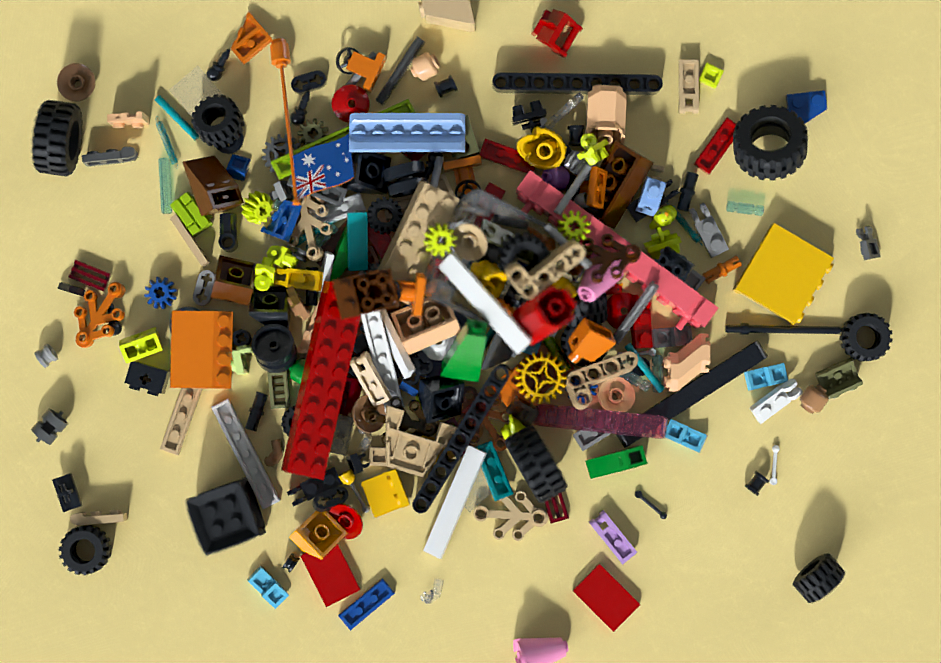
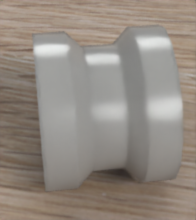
[34,344,59,368]

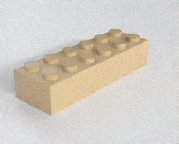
[378,180,460,305]

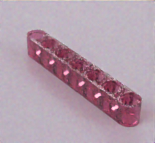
[533,404,668,439]

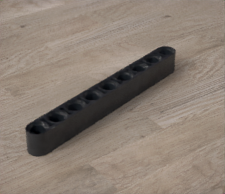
[492,73,663,95]
[615,340,768,448]
[412,364,511,513]

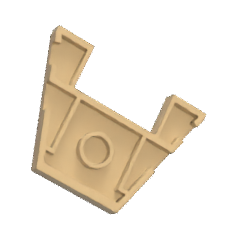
[386,405,458,477]

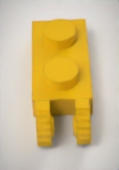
[274,268,324,291]

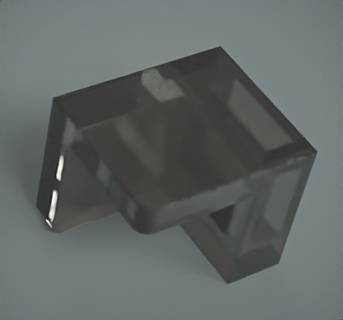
[506,396,540,427]

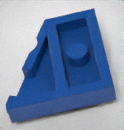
[786,90,827,124]
[261,200,302,242]

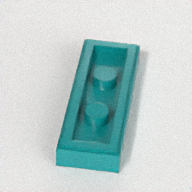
[347,212,368,271]
[475,441,513,501]

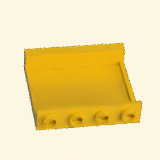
[733,223,834,325]

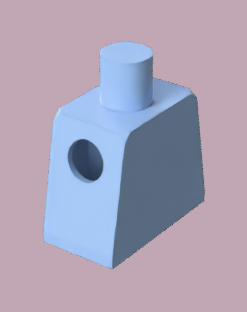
[635,176,666,217]

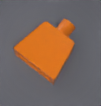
[568,318,616,364]

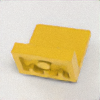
[361,469,411,518]

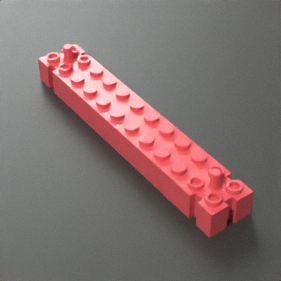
[516,170,719,330]

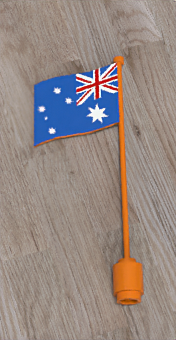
[270,38,354,205]

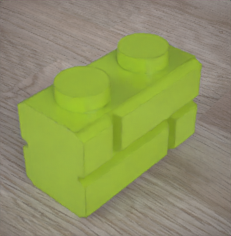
[170,192,213,237]

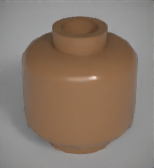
[800,384,829,414]

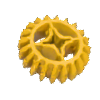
[515,351,567,404]

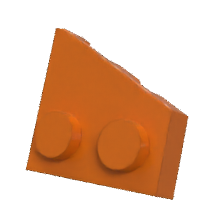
[231,12,273,64]

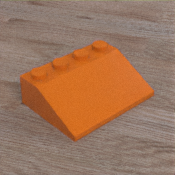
[170,311,233,389]

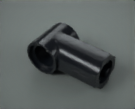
[218,213,238,253]

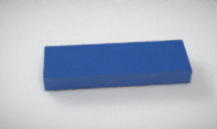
[338,578,395,631]

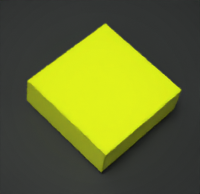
[699,63,724,89]

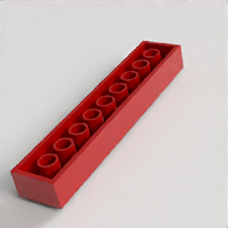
[281,281,361,480]

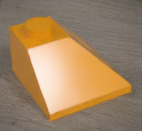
[289,511,348,559]

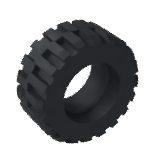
[32,100,83,176]
[733,105,808,181]
[504,426,568,503]

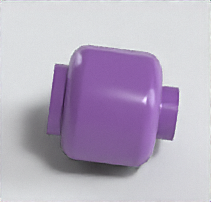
[541,166,570,190]

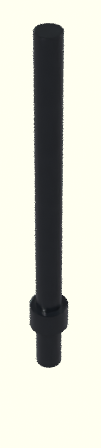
[725,323,841,335]

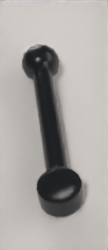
[635,491,667,519]

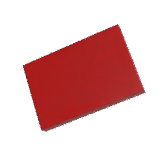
[300,544,361,607]
[572,563,641,632]

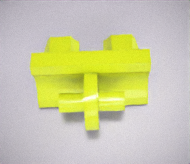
[577,133,609,166]
[644,226,682,260]
[267,245,300,269]
[254,256,275,291]

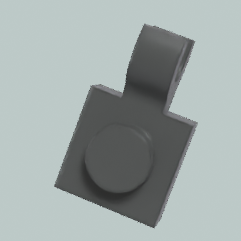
[856,226,881,260]

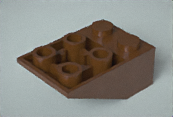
[182,155,244,216]
[332,268,399,319]

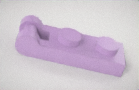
[589,510,638,564]

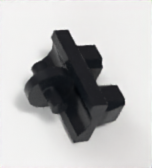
[512,100,547,133]
[657,246,695,282]
[52,473,83,512]

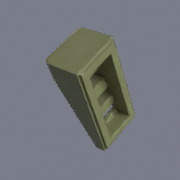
[267,370,291,409]

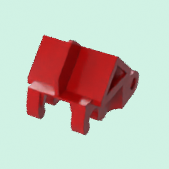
[531,9,583,58]

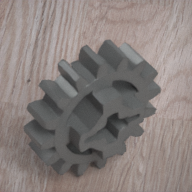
[262,134,301,173]

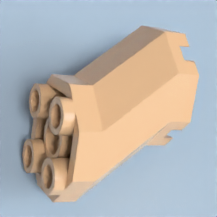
[585,85,627,152]
[663,334,710,391]

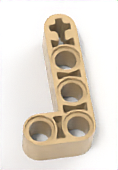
[505,240,585,299]
[565,351,638,410]

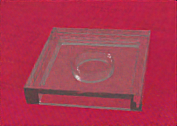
[169,66,223,118]

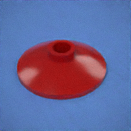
[332,84,370,123]
[607,292,633,329]
[329,504,363,539]

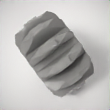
[564,150,596,181]

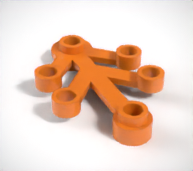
[74,282,125,348]

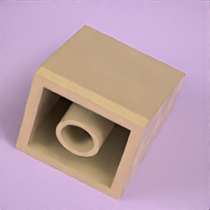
[418,0,475,32]

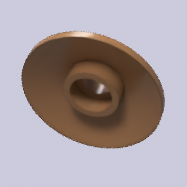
[57,63,95,102]
[352,394,386,433]

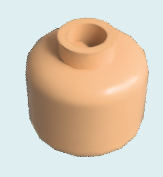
[410,52,440,81]

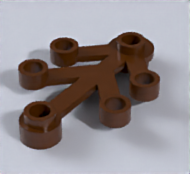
[567,234,641,283]
[457,386,511,451]

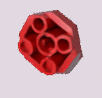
[511,286,576,345]

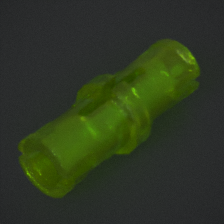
[542,335,571,374]

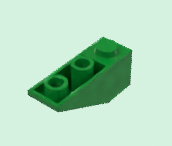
[585,445,648,479]

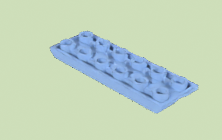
[349,113,465,152]

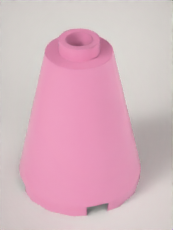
[578,253,624,302]
[513,638,569,663]

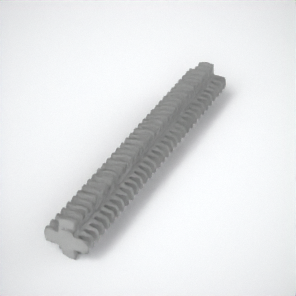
[613,281,659,345]

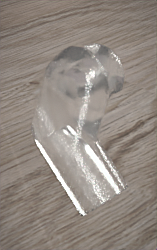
[358,429,372,453]
[420,578,444,604]

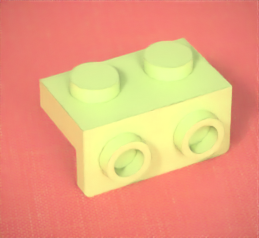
[231,345,253,375]

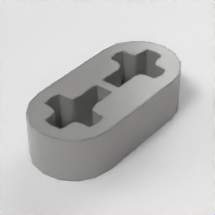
[193,270,215,306]

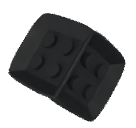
[186,477,266,556]

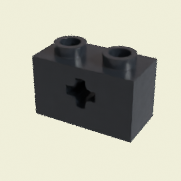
[124,361,170,396]

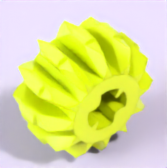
[241,191,274,224]
[557,210,590,243]
[423,223,457,257]

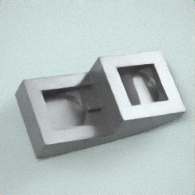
[651,326,692,348]

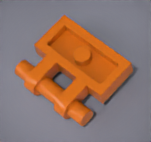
[506,357,554,405]

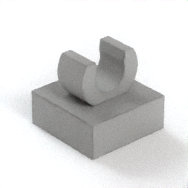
[269,181,294,202]

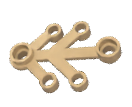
[286,195,333,262]
[473,491,548,541]

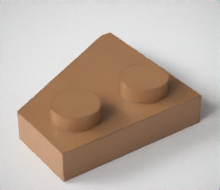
[286,286,311,320]

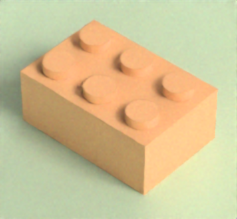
[391,291,461,355]

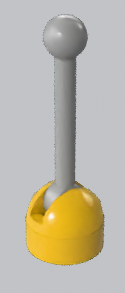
[338,469,370,513]

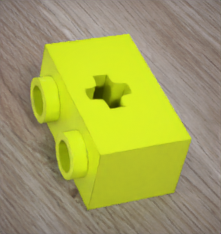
[119,327,163,364]

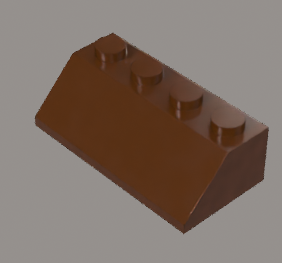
[583,140,654,229]

